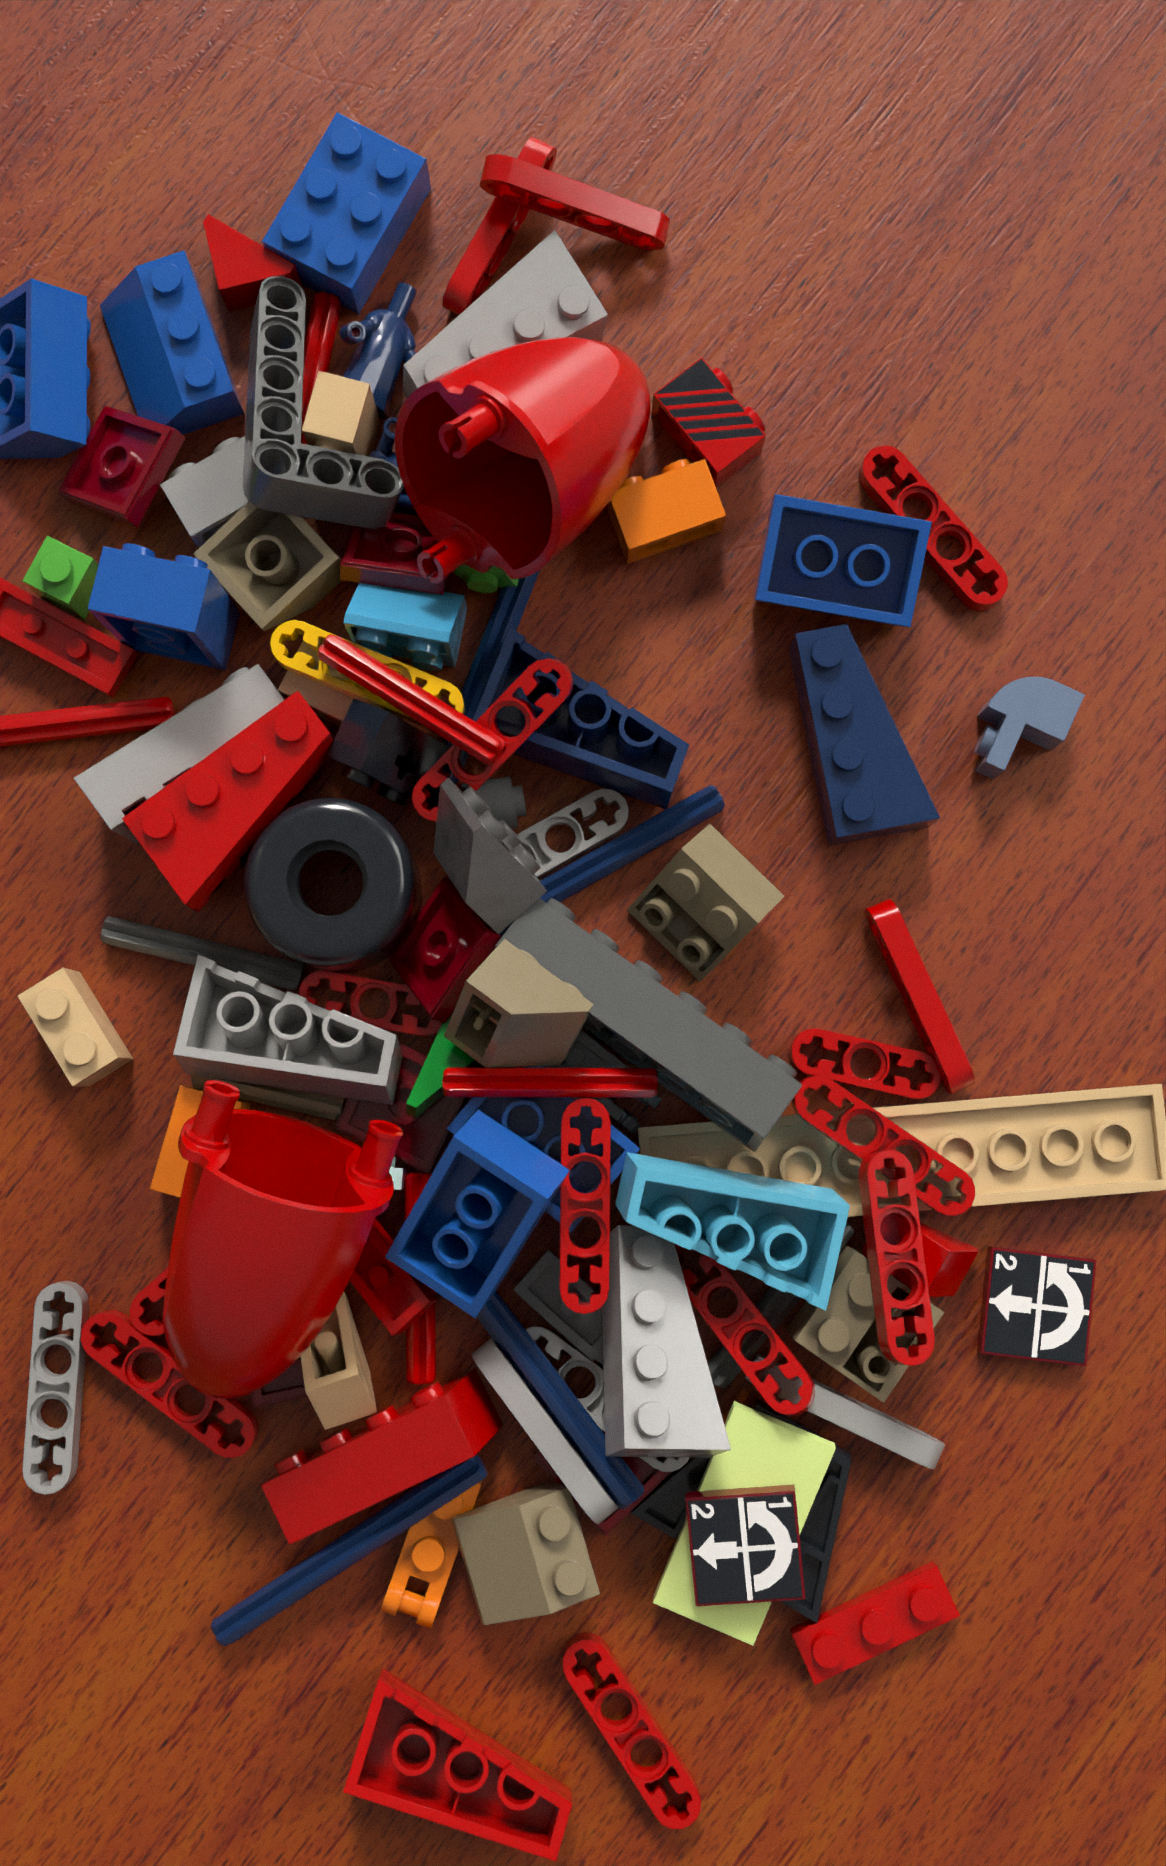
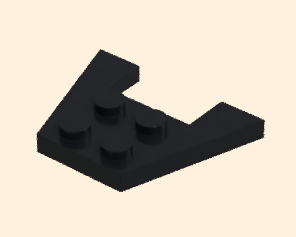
[631,1398,852,1623]

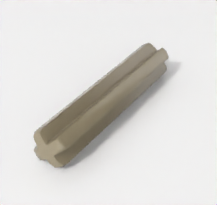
[191,1075,346,1120]

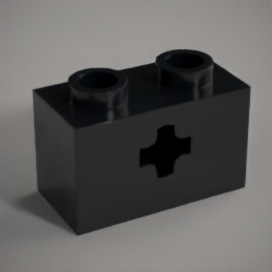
[327,699,450,807]

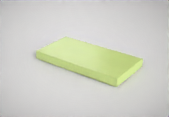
[653,1401,836,1646]

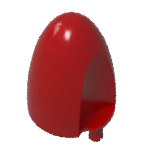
[395,337,651,584]
[163,1080,403,1399]

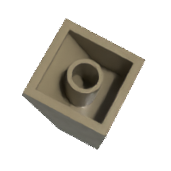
[193,502,343,631]
[451,1481,600,1625]

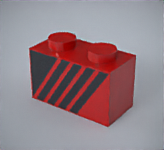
[652,357,766,488]

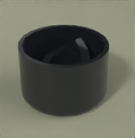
[244,798,422,973]

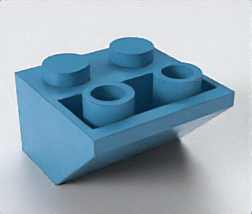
[343,583,467,671]

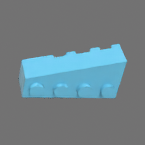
[615,1152,850,1311]

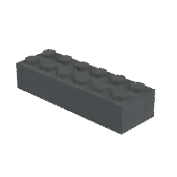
[495,898,802,1152]

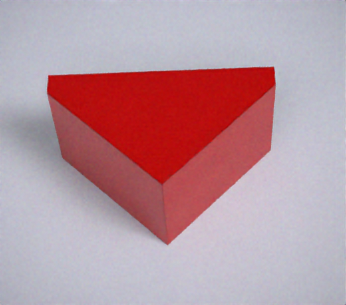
[203,214,302,311]
[861,1214,979,1297]

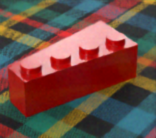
[122,690,334,913]
[261,1368,503,1545]
[343,1668,573,1862]

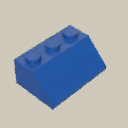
[100,250,245,435]
[0,278,91,459]

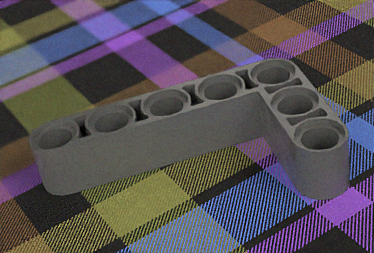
[243,276,404,529]

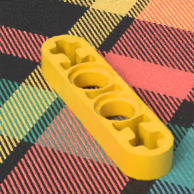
[270,620,465,731]

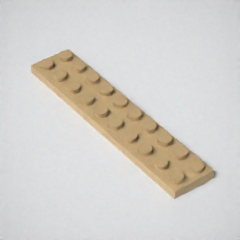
[638,1084,1166,1217]

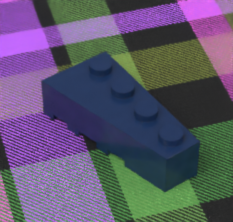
[788,624,940,846]
[473,627,689,810]

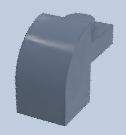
[974,677,1085,779]

